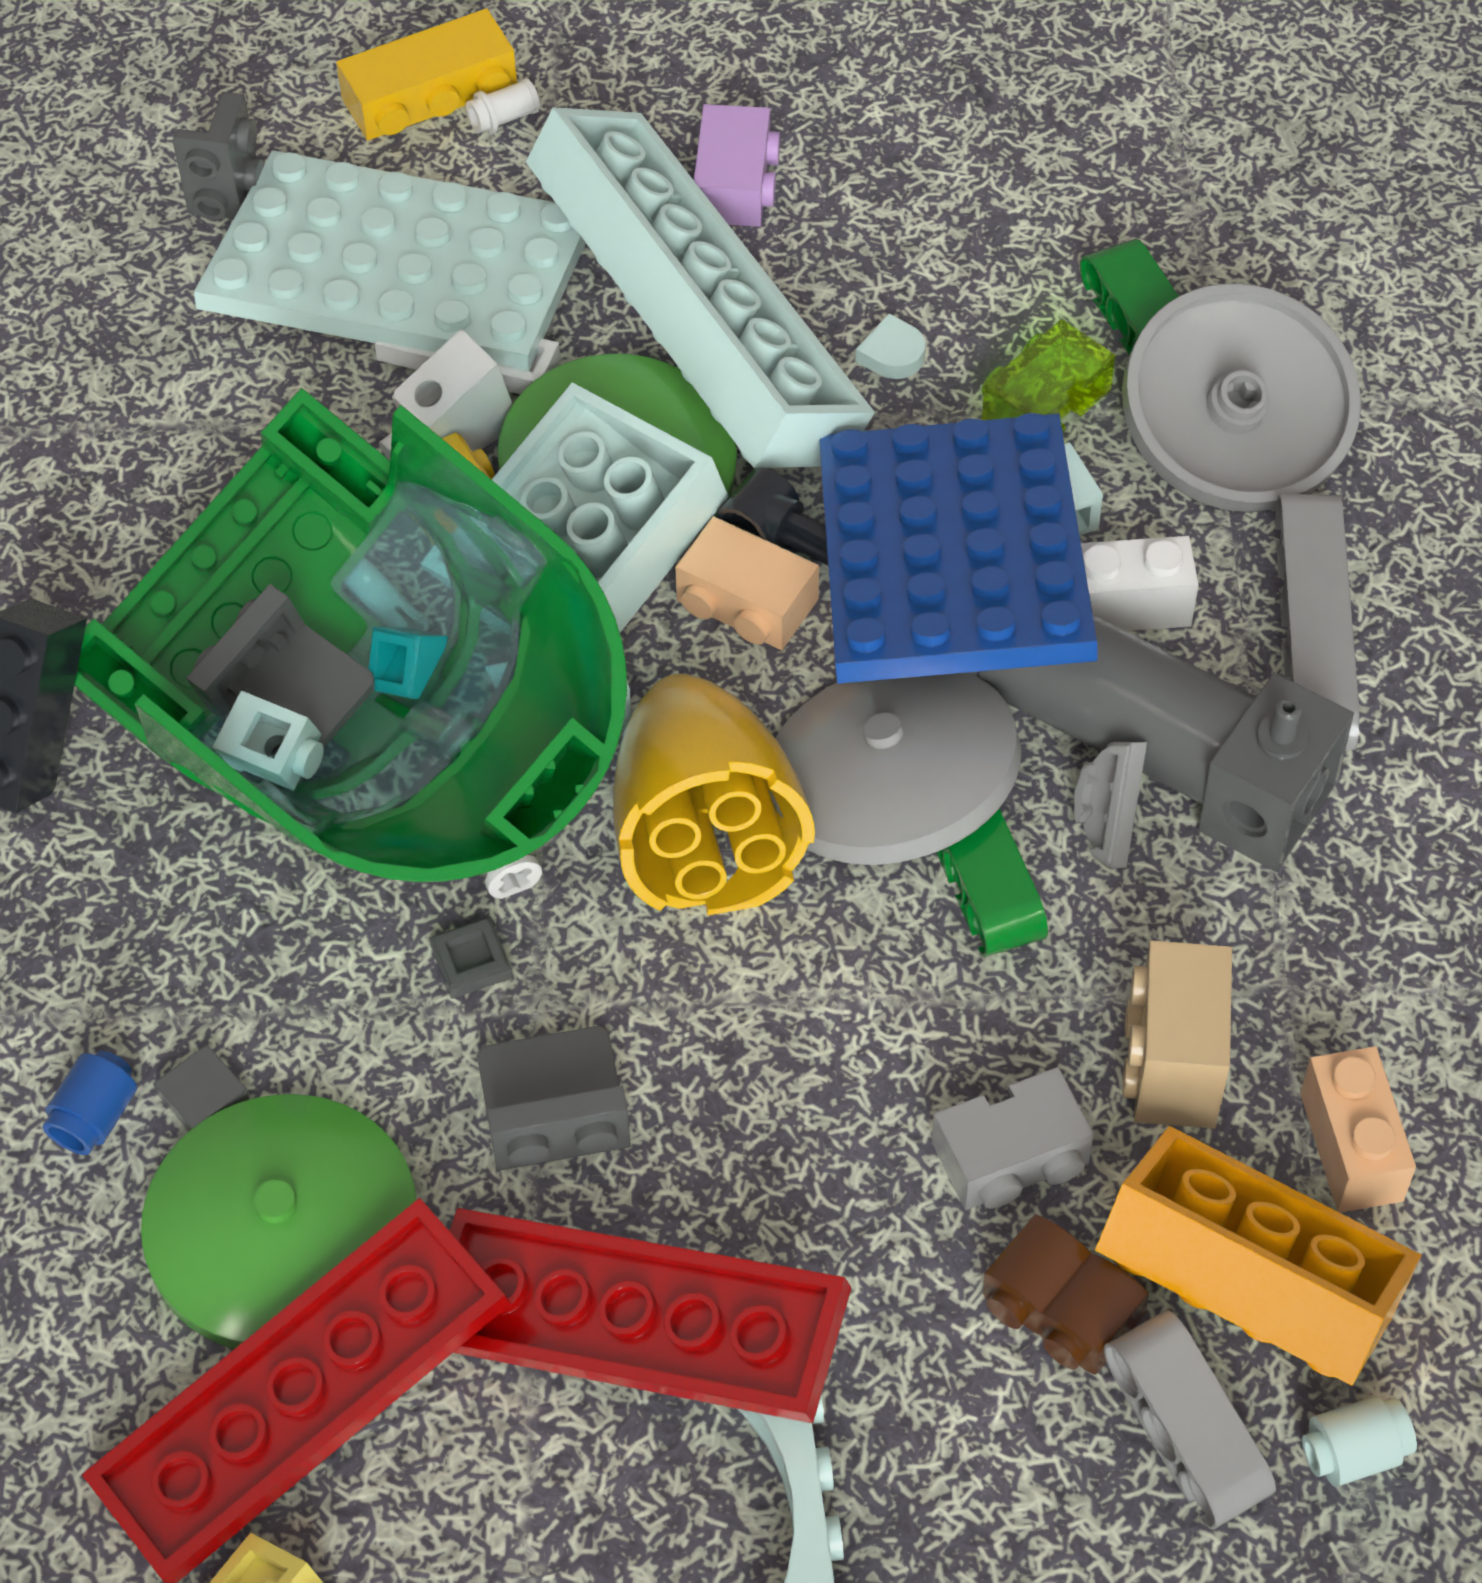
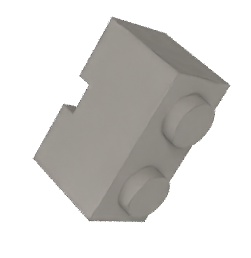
[931,1067,1094,1210]

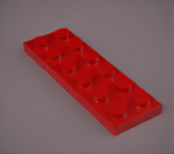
[81,1198,510,1583]
[449,1208,852,1424]

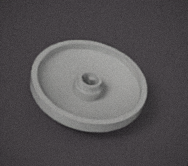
[1122,283,1361,512]
[768,673,1021,865]

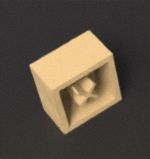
[1122,940,1232,1129]

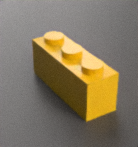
[336,8,517,141]

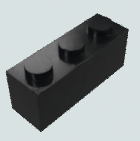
[0,598,87,813]

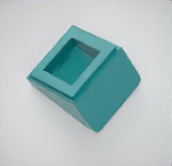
[368,627,448,699]

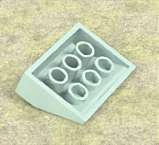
[423,382,729,641]

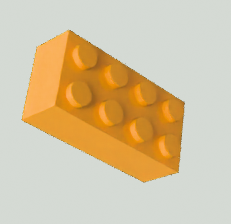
[1095,1126,1422,1386]

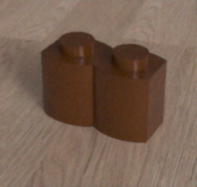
[983,1214,1149,1375]

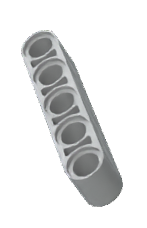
[1275,494,1360,750]

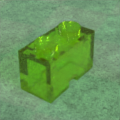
[981,318,1116,432]

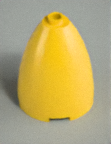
[613,674,815,915]

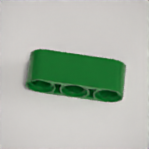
[1080,238,1179,355]
[936,808,1048,957]

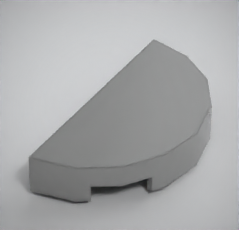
[1074,742,1147,869]

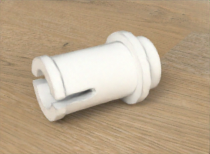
[466,78,540,135]

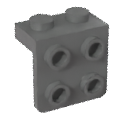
[186,584,375,758]
[477,1026,631,1171]

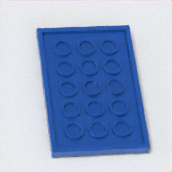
[819,413,1098,684]

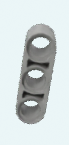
[1104,1310,1276,1529]

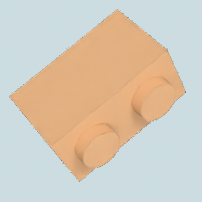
[675,516,819,650]
[1300,1046,1416,1213]

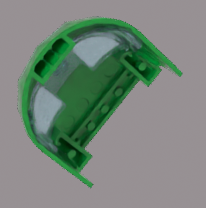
[74,387,627,882]

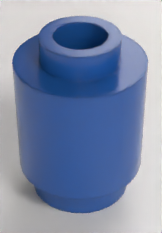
[42,1050,137,1155]

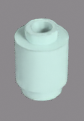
[1302,1396,1417,1487]

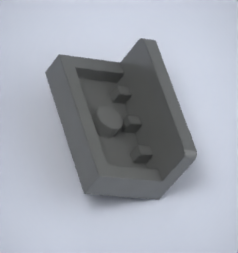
[172,91,264,220]

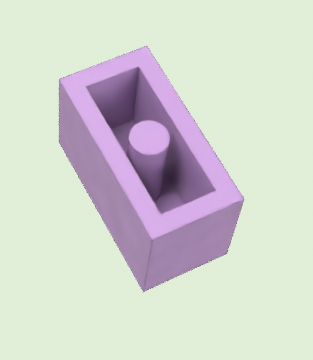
[694,104,781,227]

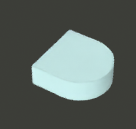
[855,314,925,379]

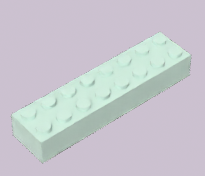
[526,107,875,468]

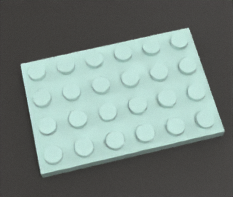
[194,150,586,371]

